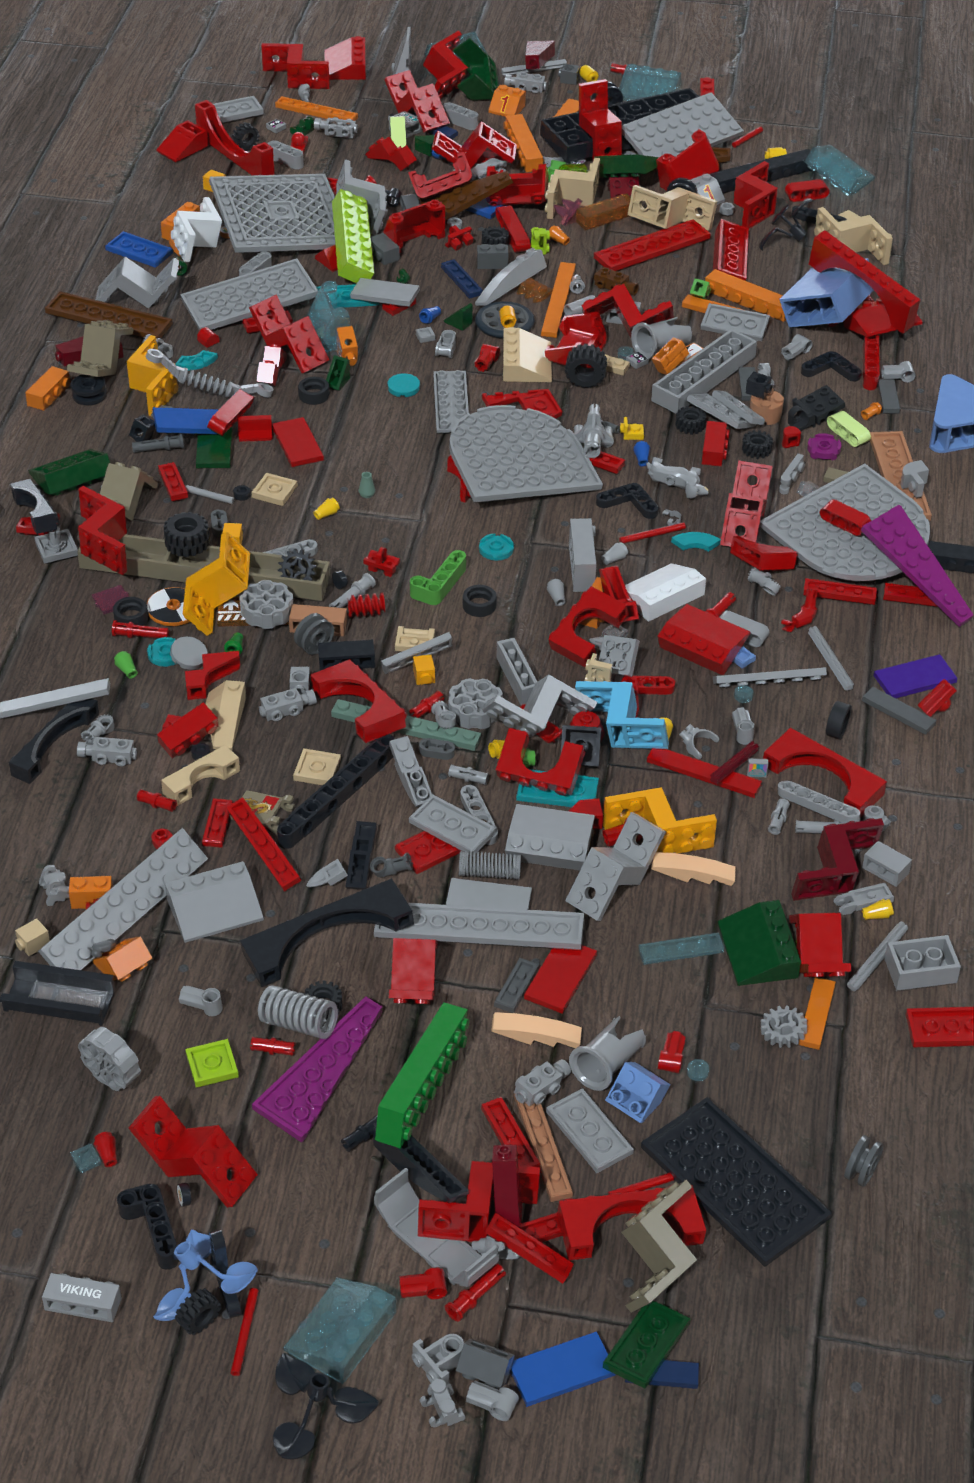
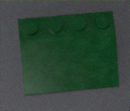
[595,154,659,178]
[28,449,110,496]
[717,900,801,986]

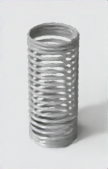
[459,850,521,880]

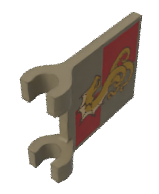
[229,790,295,833]

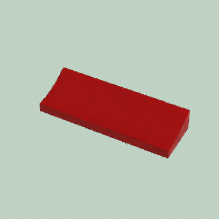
[713,219,749,281]

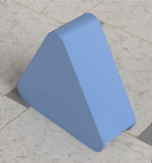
[929,374,974,453]

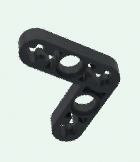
[801,351,862,382]
[596,483,658,519]
[209,1229,241,1318]

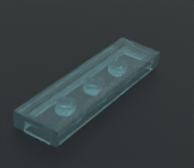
[638,933,724,965]

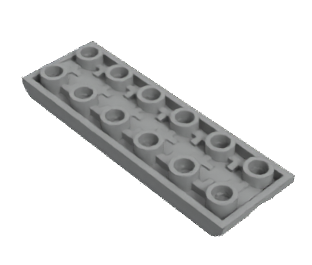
[433,370,469,433]

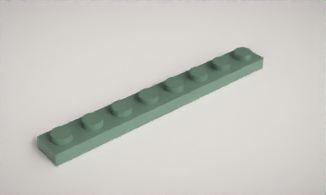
[331,699,481,751]

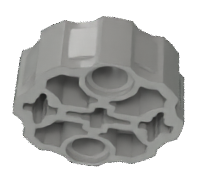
[240,580,293,629]
[448,678,503,729]
[78,1027,141,1091]

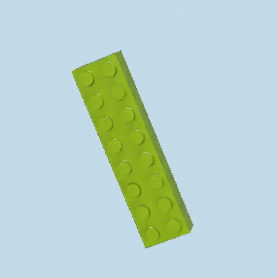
[332,189,374,283]

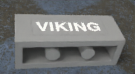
[42,1273,121,1322]

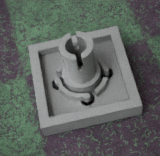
[34,527,78,564]
[599,635,640,677]

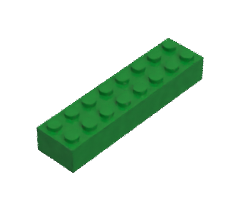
[375,1002,469,1148]

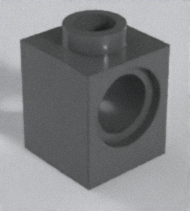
[558,64,580,85]

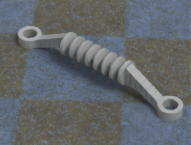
[146,349,274,398]

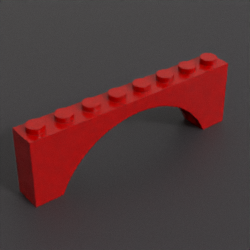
[195,100,275,176]
[808,230,921,334]

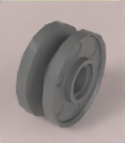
[294,613,334,655]
[844,1135,884,1187]

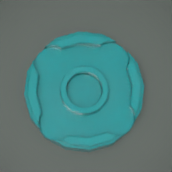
[388,373,420,397]
[479,534,514,561]
[147,637,177,667]

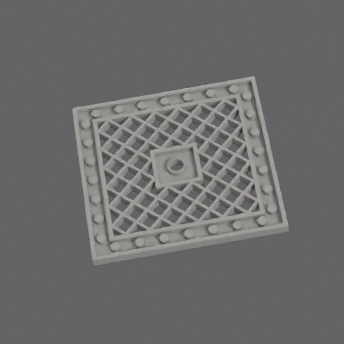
[209,174,335,253]

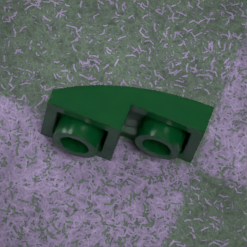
[290,116,315,136]

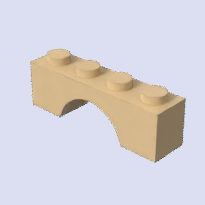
[161,745,240,807]

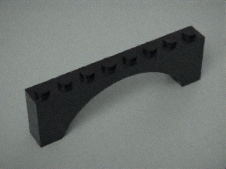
[240,878,414,987]

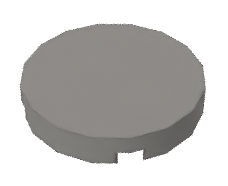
[170,636,207,670]

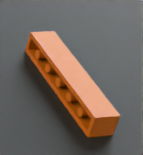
[503,114,543,172]
[705,269,786,322]

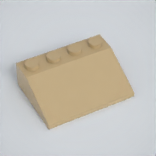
[503,327,552,382]

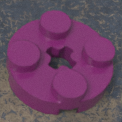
[807,433,841,460]

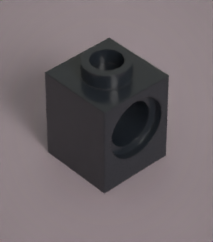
[745,371,773,399]
[129,414,155,442]

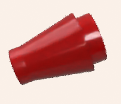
[93,1132,117,1167]

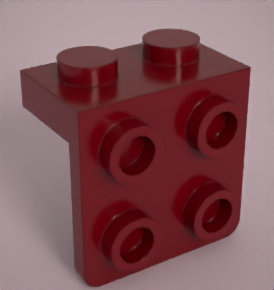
[607,177,639,206]

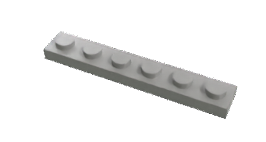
[713,667,827,687]

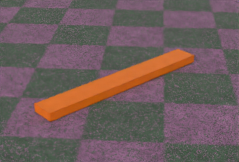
[541,262,576,338]

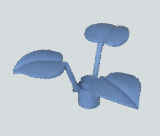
[153,1229,258,1321]

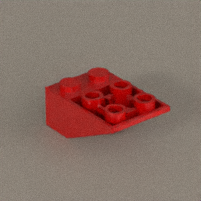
[156,120,208,162]

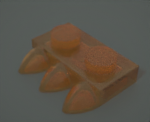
[517,278,553,303]

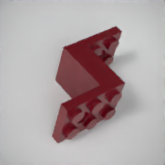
[791,818,884,901]

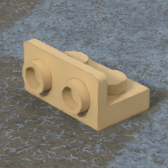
[585,653,612,682]

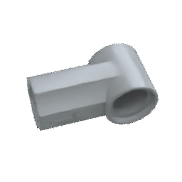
[781,334,813,360]
[881,361,915,382]
[732,707,754,745]
[179,985,223,1016]
[466,1381,519,1421]

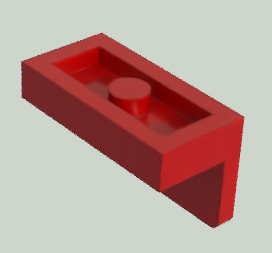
[238,415,272,442]

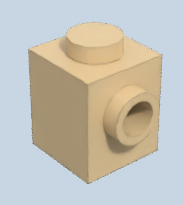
[15,919,50,956]

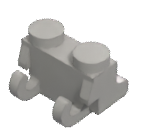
[39,865,69,906]
[420,1379,465,1427]

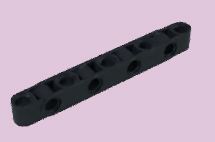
[277,734,395,849]

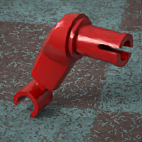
[781,589,818,632]

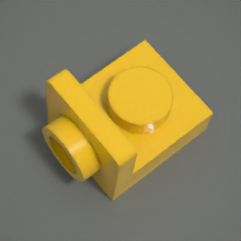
[620,417,644,440]

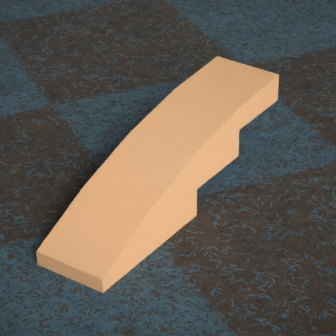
[651,852,735,886]
[491,1012,582,1048]

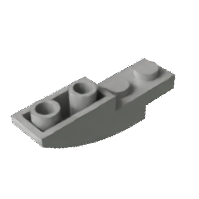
[389,736,432,807]

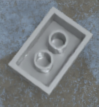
[884,935,961,991]

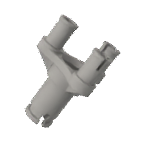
[574,404,614,458]

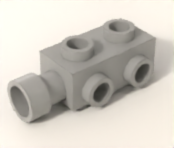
[504,72,547,93]
[314,117,358,139]
[259,688,317,721]
[77,737,137,766]
[514,1059,571,1106]

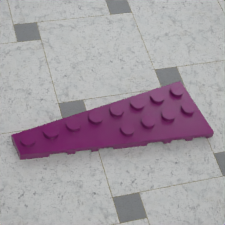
[861,505,974,627]
[252,996,382,1143]

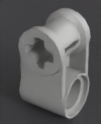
[435,330,456,358]

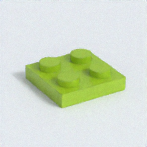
[185,1039,239,1088]

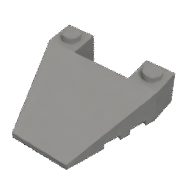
[392,27,412,91]

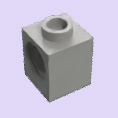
[289,667,310,694]

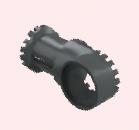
[370,853,413,878]

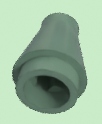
[358,472,376,498]

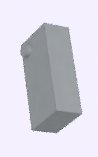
[569,518,596,592]

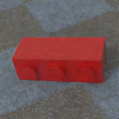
[702,421,730,466]
[157,702,219,759]

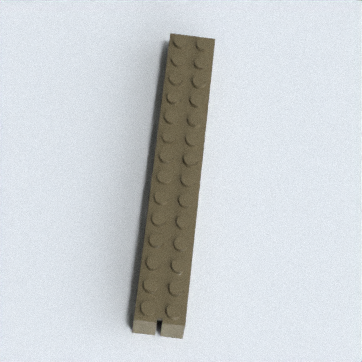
[77,534,330,601]

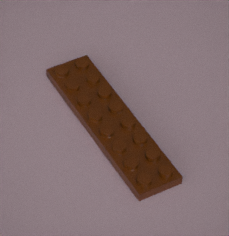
[45,291,173,339]

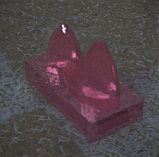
[554,198,583,226]

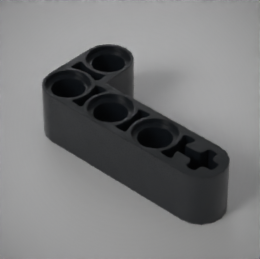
[117,1183,179,1270]

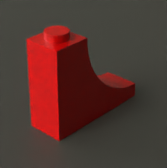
[730,536,797,570]

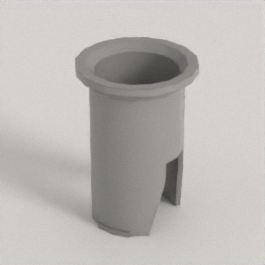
[631,317,692,359]
[569,1016,646,1091]

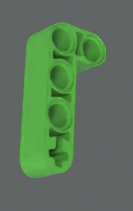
[410,550,466,605]

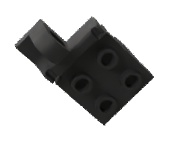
[788,385,846,431]

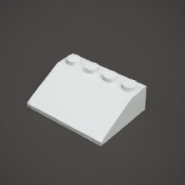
[625,563,706,622]

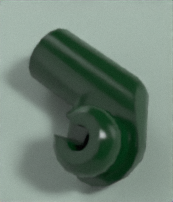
[396,269,410,284]

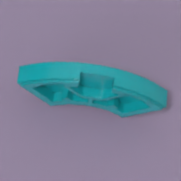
[175,350,218,370]
[671,532,721,552]

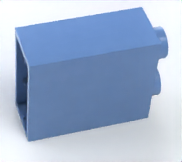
[779,258,873,327]

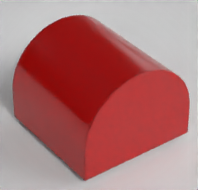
[197,327,220,348]
[782,426,801,448]

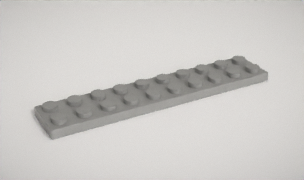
[38,828,208,970]
[374,903,584,950]

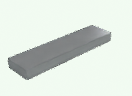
[712,390,765,425]
[381,632,452,674]

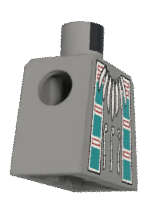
[388,112,422,138]

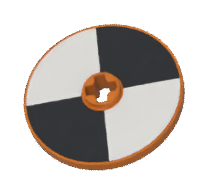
[147,587,190,626]

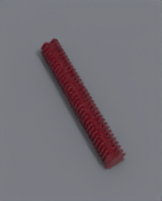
[710,741,759,785]

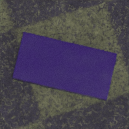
[873,654,957,698]

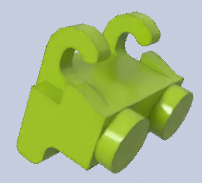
[531,227,550,255]

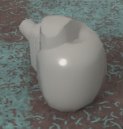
[298,84,310,102]

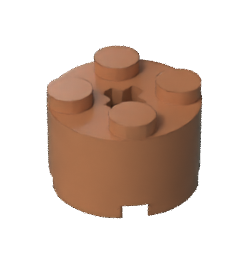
[750,388,784,425]

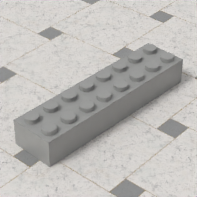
[651,329,757,413]

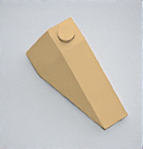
[206,680,246,751]

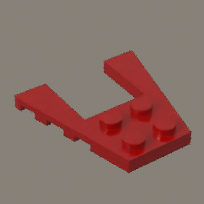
[482,389,562,419]

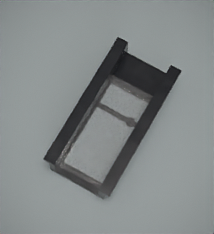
[0,961,114,1026]

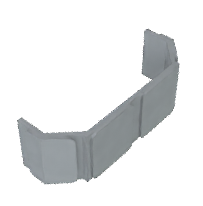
[374,1168,499,1287]

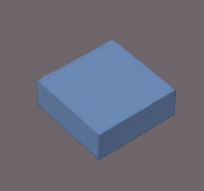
[733,646,756,668]

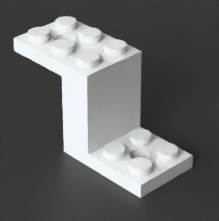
[171,197,222,262]

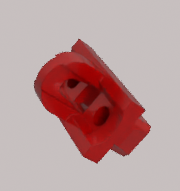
[445,225,474,251]
[363,547,400,577]

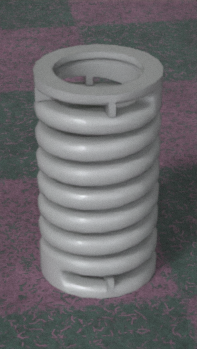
[258,985,338,1039]

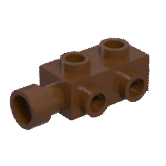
[594,267,639,295]

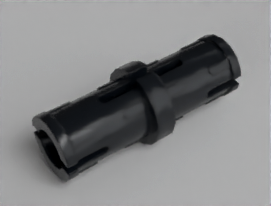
[341,1115,377,1152]

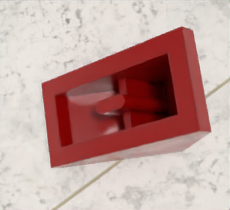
[315,245,338,272]

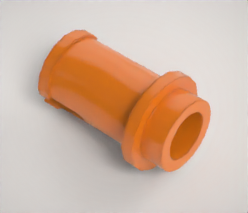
[861,402,882,420]

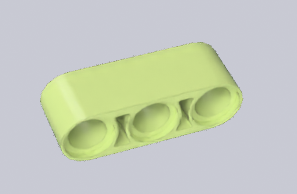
[390,116,406,148]
[827,411,871,447]

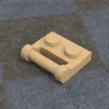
[395,626,435,652]

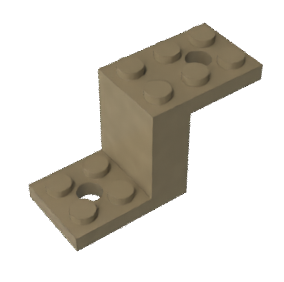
[67,320,133,377]
[100,462,158,521]
[621,1180,697,1313]

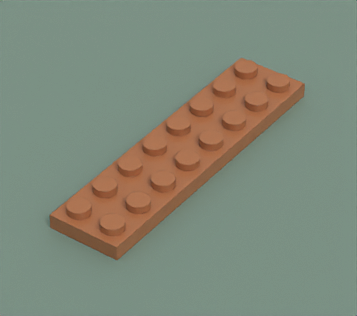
[870,431,932,521]

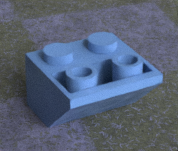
[605,1062,671,1123]

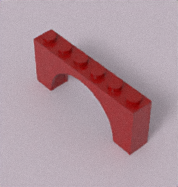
[310,659,407,743]
[763,728,887,818]
[557,1185,706,1260]

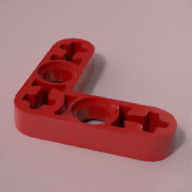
[621,676,675,718]

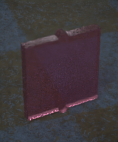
[92,585,129,614]

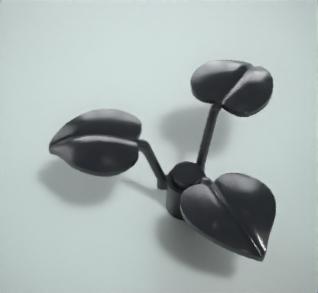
[759,198,813,251]
[273,1353,379,1460]

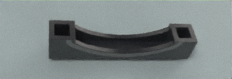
[10,479,59,534]
[9,698,99,784]

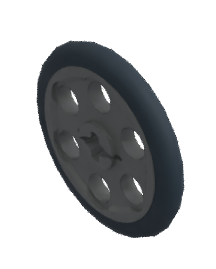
[475,301,535,338]

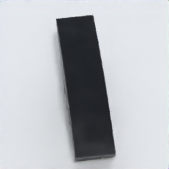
[346,821,377,890]

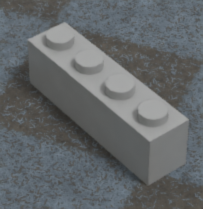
[496,638,537,705]

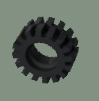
[231,122,260,151]
[482,226,509,245]
[675,406,706,435]
[742,430,773,459]
[304,980,342,1020]
[175,1288,221,1335]

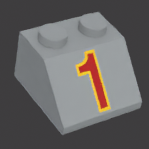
[691,173,725,210]

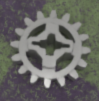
[761,1006,807,1048]

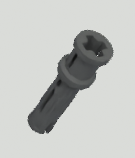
[132,433,184,453]

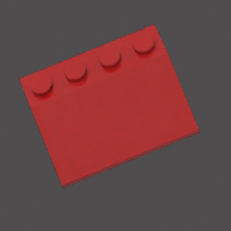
[324,36,366,80]
[843,298,922,337]
[657,604,751,675]

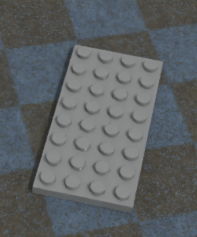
[622,92,744,157]
[180,258,319,331]

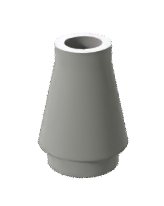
[569,275,585,294]
[601,542,628,565]
[547,579,566,606]

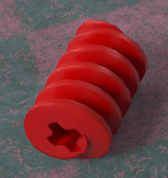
[347,593,385,618]

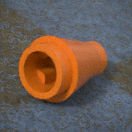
[549,225,570,246]

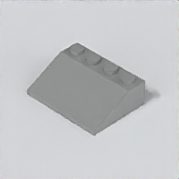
[505,804,595,871]
[165,861,264,943]

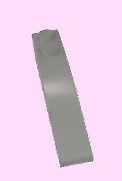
[475,248,547,306]

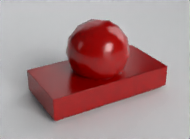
[290,132,308,155]
[917,679,957,717]

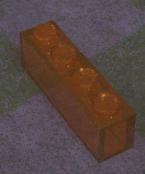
[576,193,631,230]

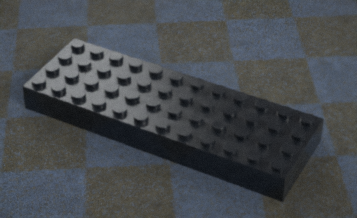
[540,88,700,163]

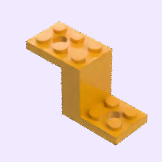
[127,335,179,416]
[183,531,250,636]
[603,787,717,854]

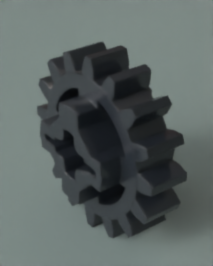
[278,549,317,581]

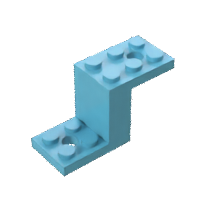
[575,681,669,749]

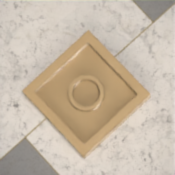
[252,473,297,506]
[293,748,341,785]

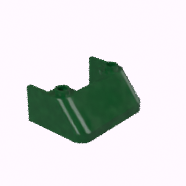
[453,38,499,101]

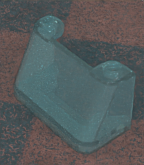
[307,281,350,351]

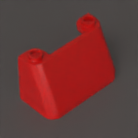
[656,129,719,191]
[408,152,472,199]
[486,164,549,206]
[383,200,445,253]
[545,312,607,368]

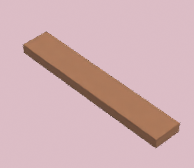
[514,1093,573,1202]

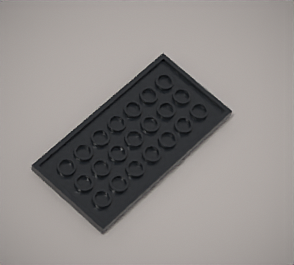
[641,1097,832,1267]

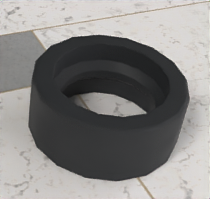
[298,376,330,405]
[462,585,497,617]
[113,597,148,626]
[826,701,852,739]

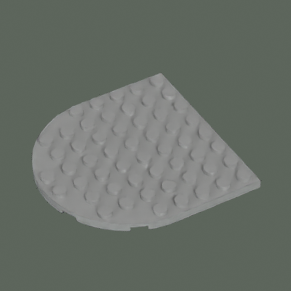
[449,405,603,502]
[759,464,930,581]

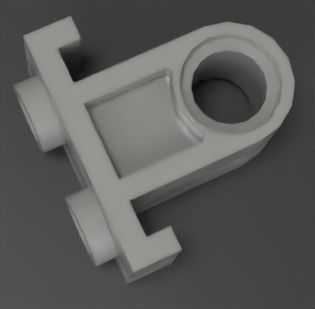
[412,1334,464,1384]

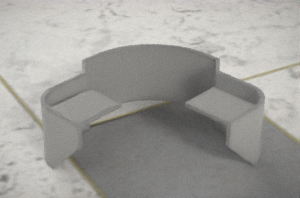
[662,509,681,526]

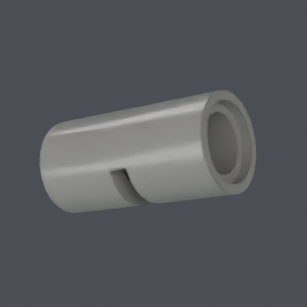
[564,295,596,316]

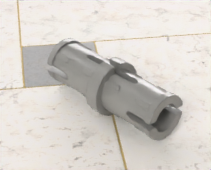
[448,764,489,785]
[768,799,790,835]

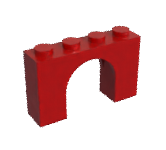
[548,586,629,667]
[495,728,585,796]

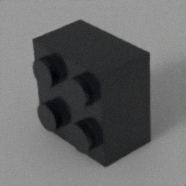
[560,725,601,767]

